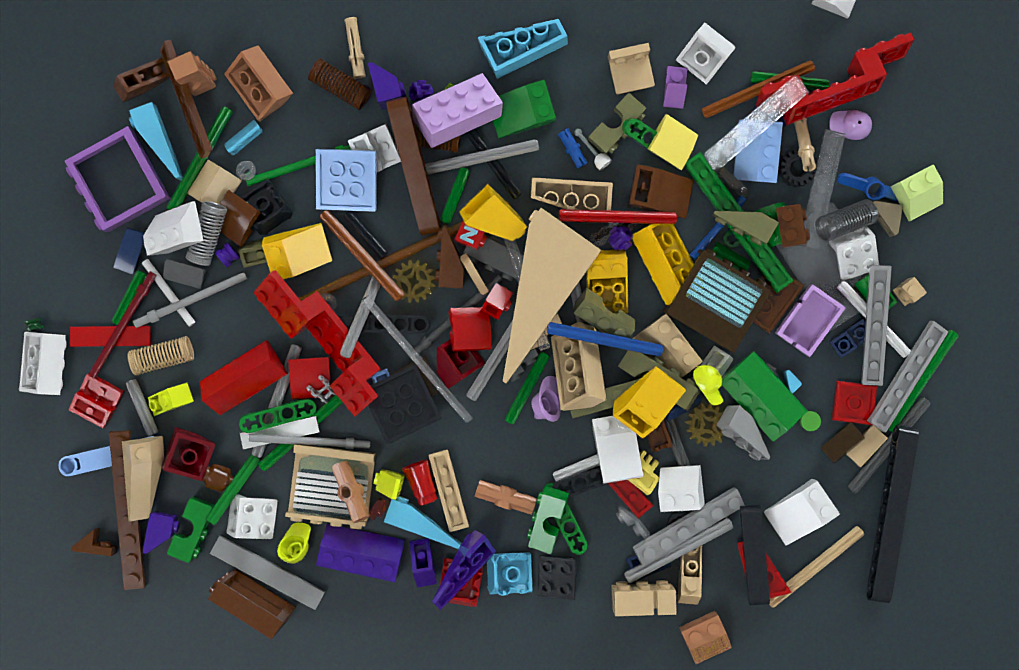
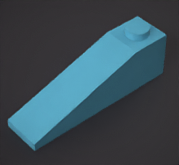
[129,102,183,181]
[384,496,461,549]

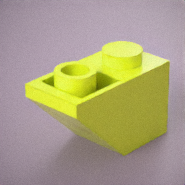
[148,383,194,416]

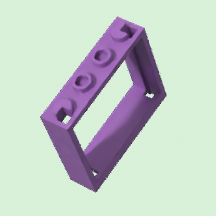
[65,126,171,233]

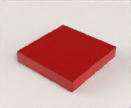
[831,381,877,425]

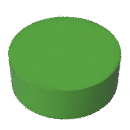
[800,411,821,431]

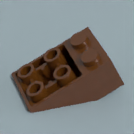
[627,164,693,219]

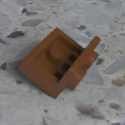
[776,204,810,248]

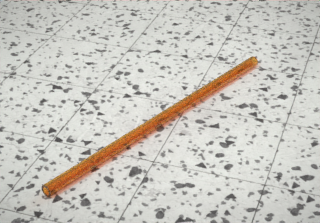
[298,200,511,301]

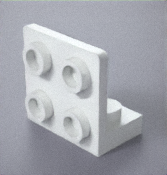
[829,226,879,281]
[227,494,278,539]

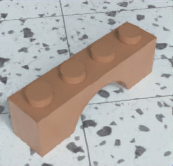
[167,51,217,96]

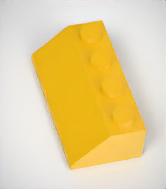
[632,224,704,305]

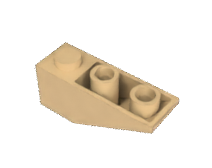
[678,545,702,605]

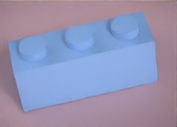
[733,120,783,183]

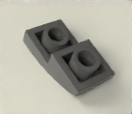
[510,348,538,382]

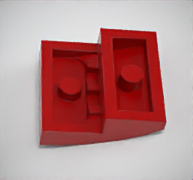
[448,307,491,351]
[288,357,332,399]
[69,373,124,429]

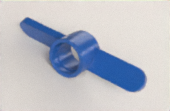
[838,173,899,203]

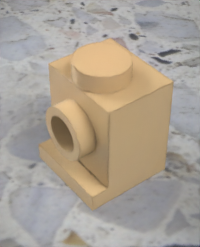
[892,277,927,306]

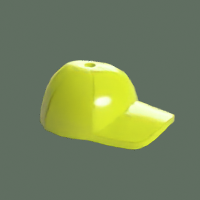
[693,365,723,405]
[277,522,311,564]

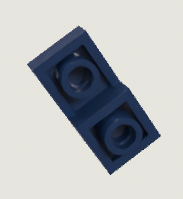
[113,227,145,274]
[830,318,866,358]

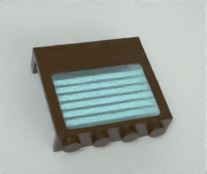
[662,248,771,353]

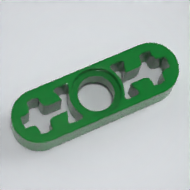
[622,118,657,149]

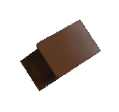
[71,528,117,556]

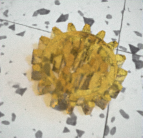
[392,260,435,303]
[685,403,727,447]

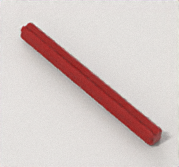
[558,209,677,224]

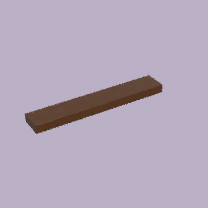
[160,40,212,159]

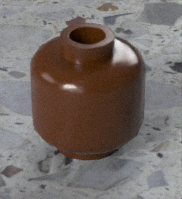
[202,463,234,492]

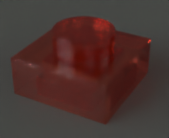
[369,498,387,520]

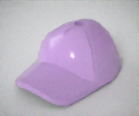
[829,110,872,140]

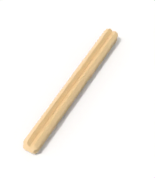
[769,526,864,608]

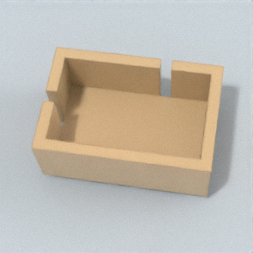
[611,580,676,616]

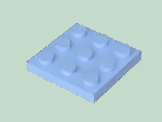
[316,149,377,211]

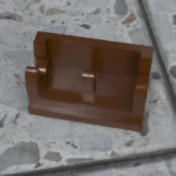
[646,420,673,452]

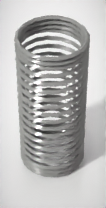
[186,201,227,266]

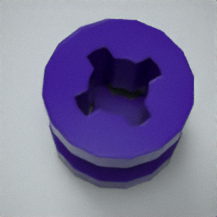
[215,242,240,267]

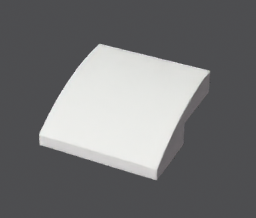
[348,124,401,172]

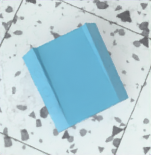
[487,552,532,596]

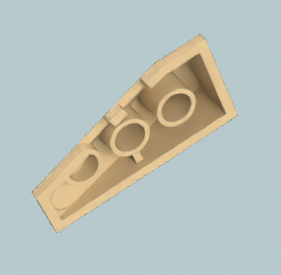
[122,436,164,522]

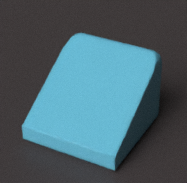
[782,370,802,394]

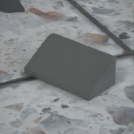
[163,259,207,289]

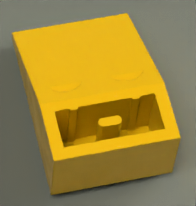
[586,249,628,313]
[613,366,686,438]

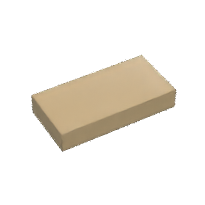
[460,253,489,295]
[846,425,888,467]

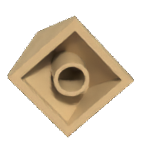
[187,160,242,204]

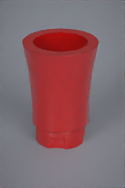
[402,459,437,505]

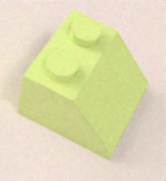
[890,164,943,221]

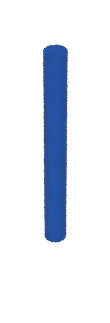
[689,195,747,260]

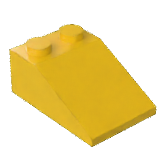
[262,223,332,279]

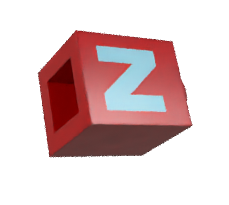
[455,221,487,251]

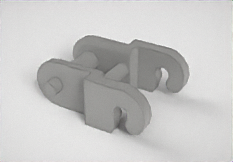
[306,375,336,403]

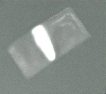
[616,505,651,540]

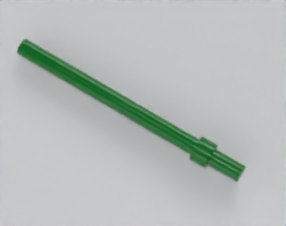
[246,145,352,186]

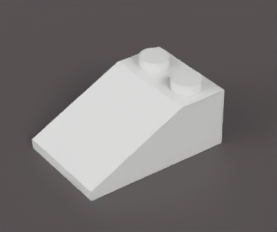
[592,416,643,484]
[763,479,840,545]

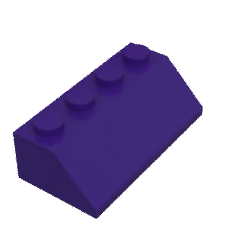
[316,523,405,582]

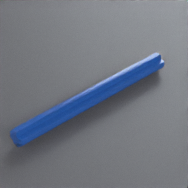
[547,322,663,356]

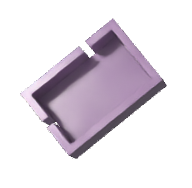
[774,284,846,357]

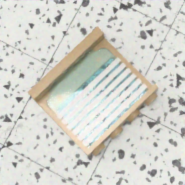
[285,444,376,529]

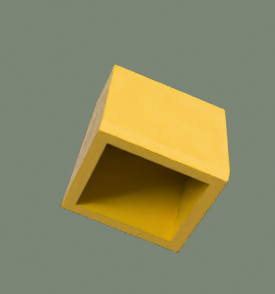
[459,184,527,241]

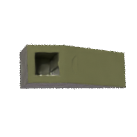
[712,211,779,246]

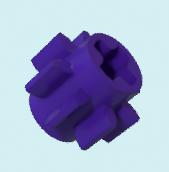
[409,80,433,102]
[608,226,633,250]

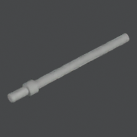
[133,272,247,328]
[249,434,370,450]

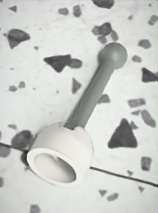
[574,129,612,171]

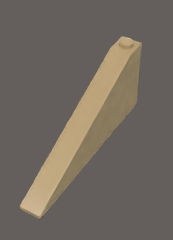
[503,208,601,383]

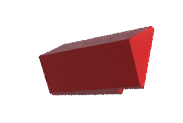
[200,340,288,415]

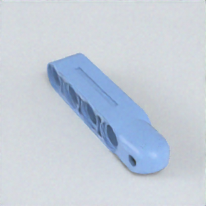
[58,436,154,476]

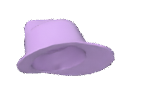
[531,376,561,422]

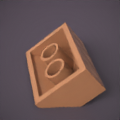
[224,46,293,122]

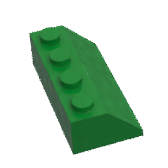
[722,351,808,441]

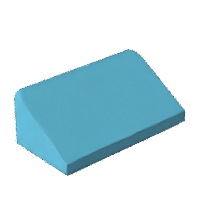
[224,120,263,155]

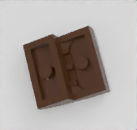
[211,190,261,247]

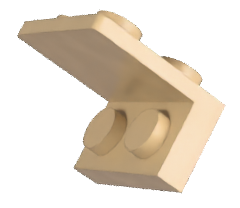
[608,43,655,95]

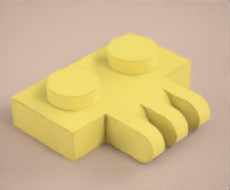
[628,450,659,495]

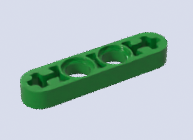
[239,398,316,433]
[542,482,588,555]

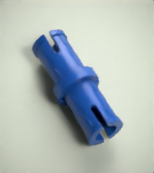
[558,128,588,169]

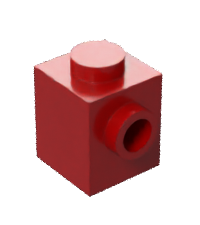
[481,283,513,320]

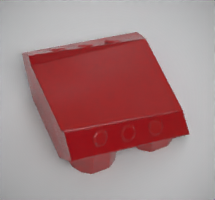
[439,558,484,607]

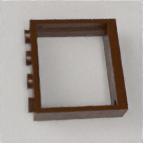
[208,569,296,640]

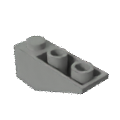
[716,405,770,461]

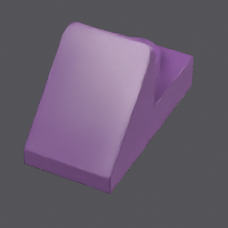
[663,66,687,109]

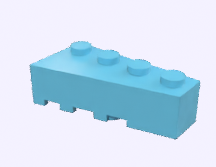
[478,19,568,79]

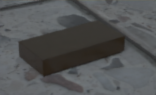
[821,423,865,464]

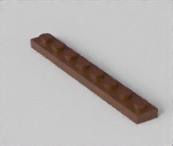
[109,430,146,590]

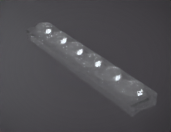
[704,75,809,171]
[800,129,846,250]

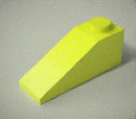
[373,469,405,500]

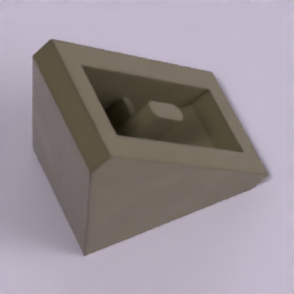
[867,201,903,237]

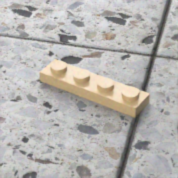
[428,449,469,532]

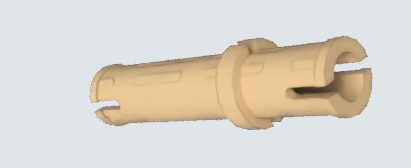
[344,17,366,79]
[794,118,816,172]

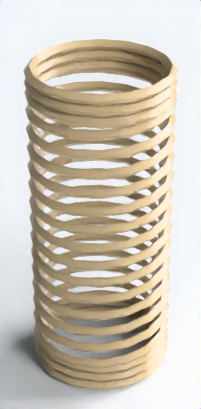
[128,336,194,375]

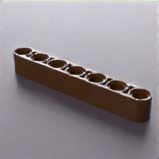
[386,97,441,236]

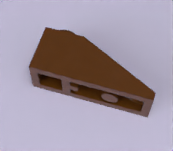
[113,58,170,103]

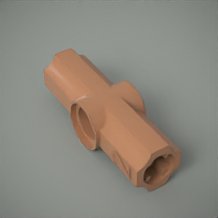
[332,461,370,523]
[475,480,537,515]

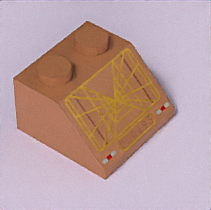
[679,611,732,664]

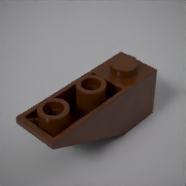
[435,225,465,289]

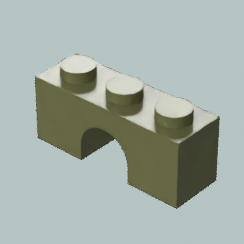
[588,93,646,154]
[573,288,635,338]

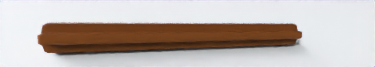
[702,60,815,118]
[320,210,404,301]

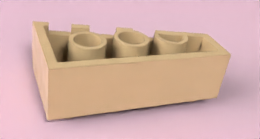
[531,178,613,211]

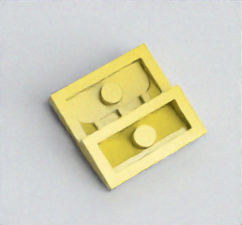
[648,114,698,170]

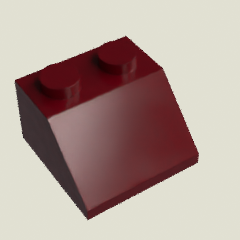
[162,427,215,481]

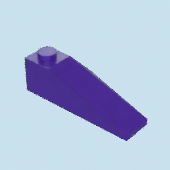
[432,530,496,611]

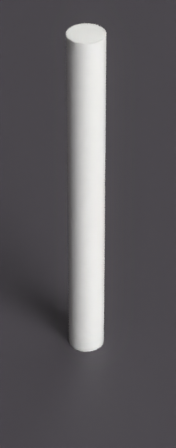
[142,259,196,327]

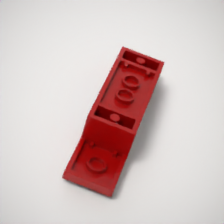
[756,33,915,125]
[253,270,381,416]

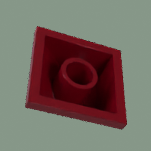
[437,340,485,389]

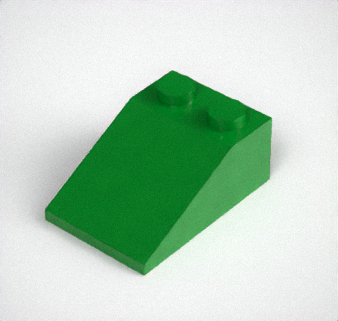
[493,80,556,139]

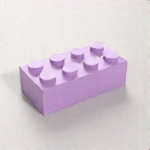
[412,73,503,148]

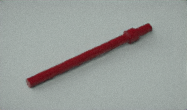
[89,271,157,378]

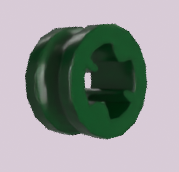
[722,230,740,248]
[24,318,44,332]

